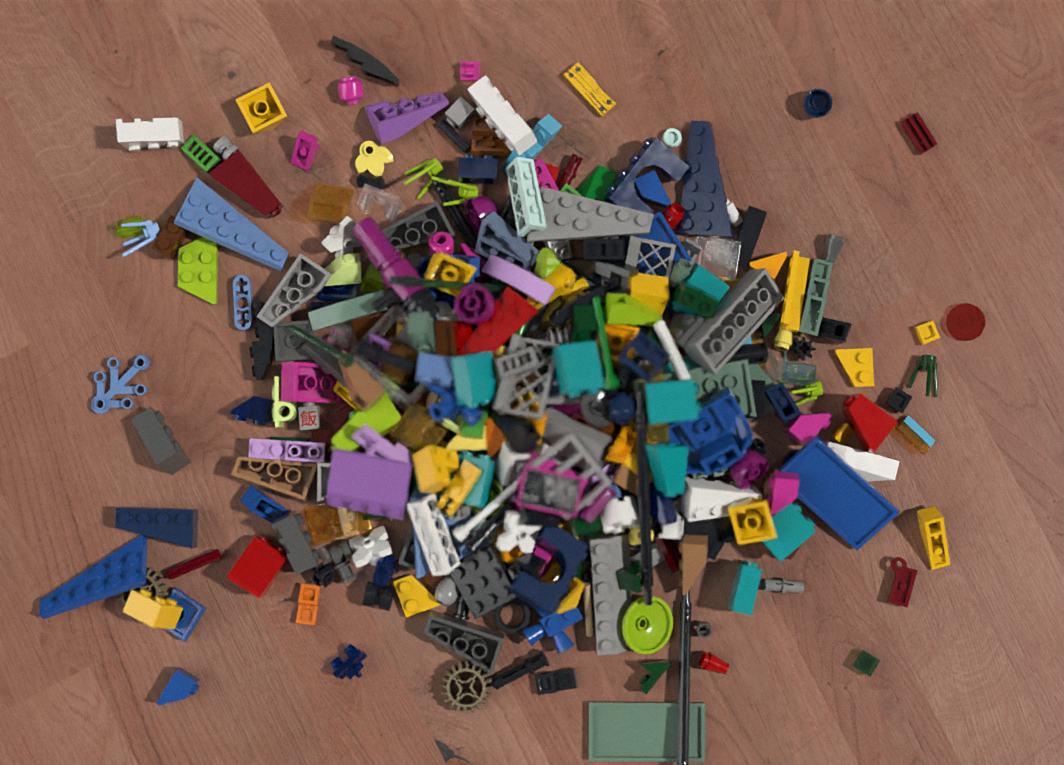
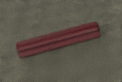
[166,549,222,580]

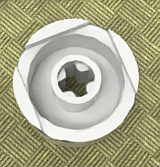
[599,497,640,535]

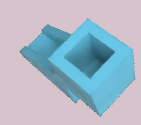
[501,114,563,175]

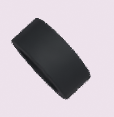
[494,597,530,634]

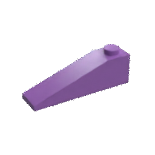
[365,92,449,144]

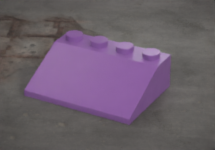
[326,448,412,520]

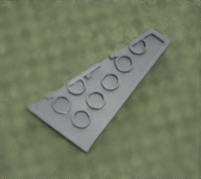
[527,187,654,243]

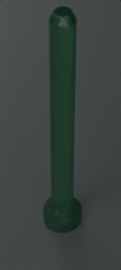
[289,325,355,368]

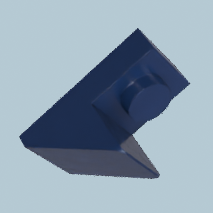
[765,382,802,423]

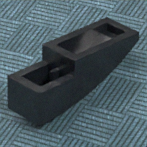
[729,205,767,269]

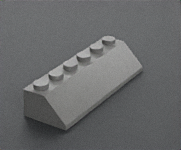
[683,268,784,374]
[589,533,632,655]

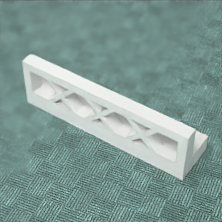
[406,493,460,576]

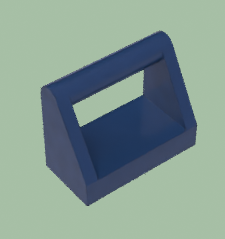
[617,330,671,383]

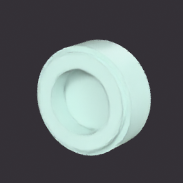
[662,128,682,148]

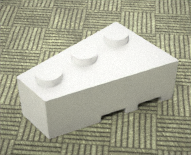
[116,118,184,152]

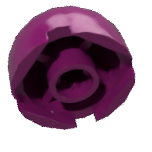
[464,196,499,235]
[454,284,495,325]
[730,450,769,489]

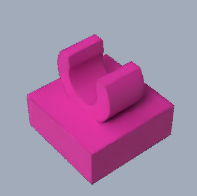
[460,61,480,82]

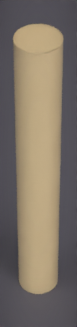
[583,582,594,637]

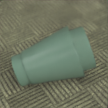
[669,259,693,288]

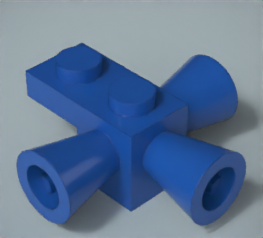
[427,383,484,427]
[522,607,583,654]

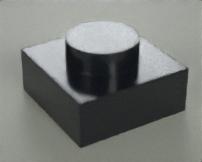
[885,387,912,414]

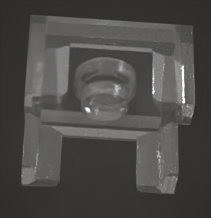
[356,184,404,224]
[696,236,741,280]

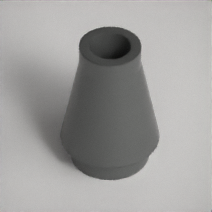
[824,234,844,263]

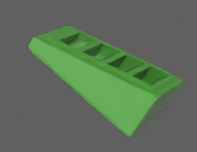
[181,134,222,174]

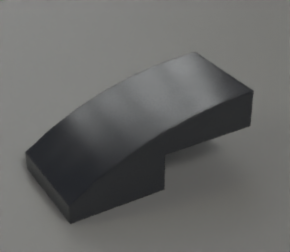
[534,668,578,695]

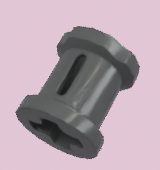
[334,560,358,584]

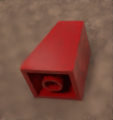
[841,393,898,453]
[226,535,288,598]

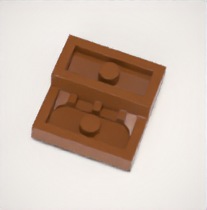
[471,116,510,156]

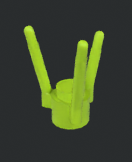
[404,157,444,200]
[431,176,478,206]
[779,379,823,406]

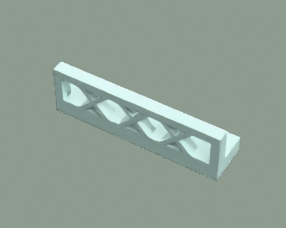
[506,157,547,237]

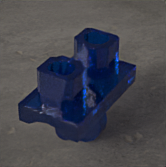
[373,555,397,587]
[330,644,368,680]

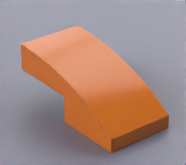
[296,584,320,626]

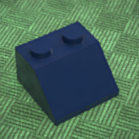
[458,155,498,185]

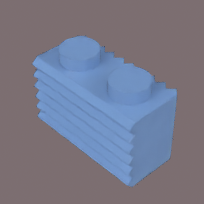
[415,353,455,388]

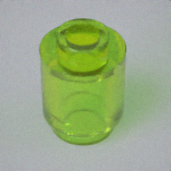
[115,215,145,239]

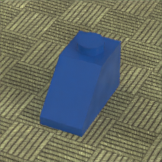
[634,170,671,208]
[240,485,288,523]
[156,668,200,706]

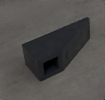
[489,410,542,454]

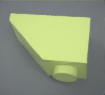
[325,253,362,286]

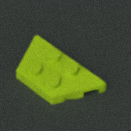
[178,237,218,305]

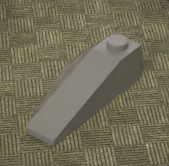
[257,253,332,328]

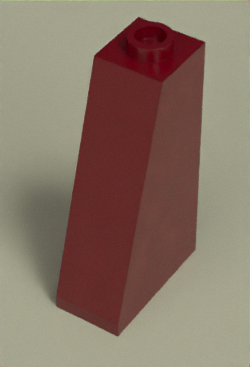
[209,150,284,218]

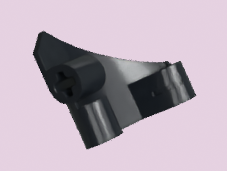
[680,515,736,560]

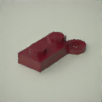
[887,557,918,608]

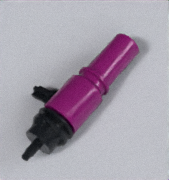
[352,217,439,321]

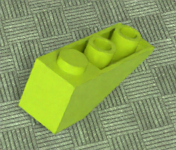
[603,293,662,326]

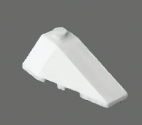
[825,442,900,482]

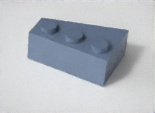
[475,211,539,272]

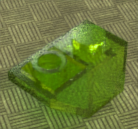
[359,262,384,294]

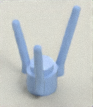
[121,220,160,257]

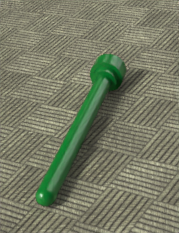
[592,296,619,390]

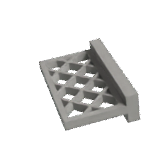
[620,236,676,318]
[494,334,560,420]

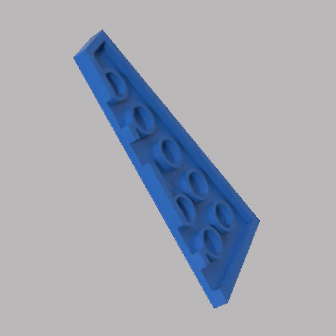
[39,535,148,619]

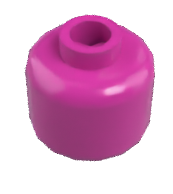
[338,76,364,105]
[429,232,454,255]

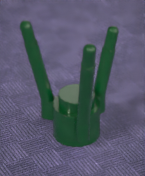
[908,355,938,397]

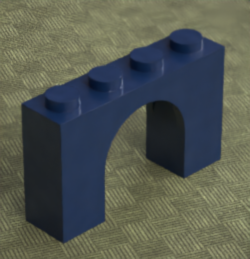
[604,137,689,214]
[507,527,588,615]

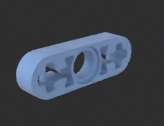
[233,275,253,331]

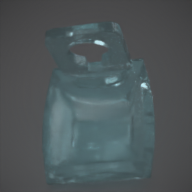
[782,351,816,386]

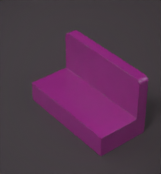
[578,481,617,523]

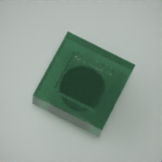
[853,649,880,677]

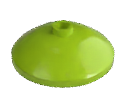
[622,596,673,655]

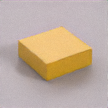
[914,320,940,345]

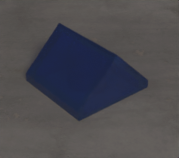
[317,284,360,303]

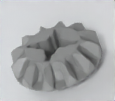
[441,503,471,520]

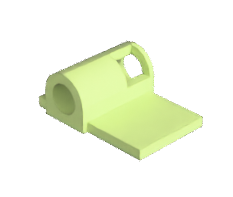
[272,377,299,428]

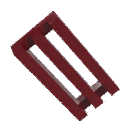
[900,112,937,155]
[655,536,683,573]

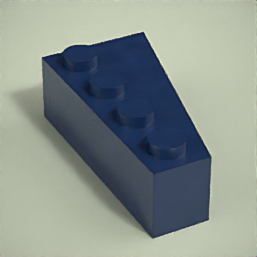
[115,507,198,549]

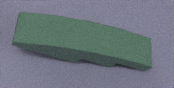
[798,258,833,336]
[308,290,388,331]

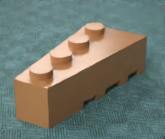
[231,456,317,502]

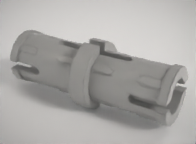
[763,578,804,594]

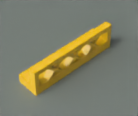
[779,250,810,333]

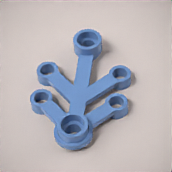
[91,355,150,414]

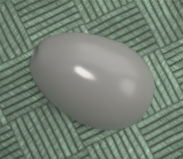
[435,575,459,606]

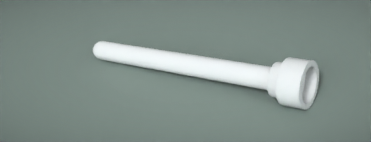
[452,476,521,543]

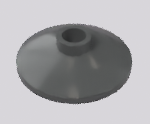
[580,390,613,427]

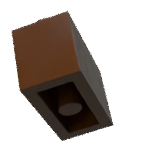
[151,215,190,260]

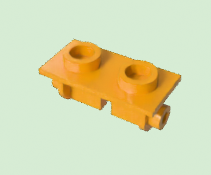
[605,426,636,463]

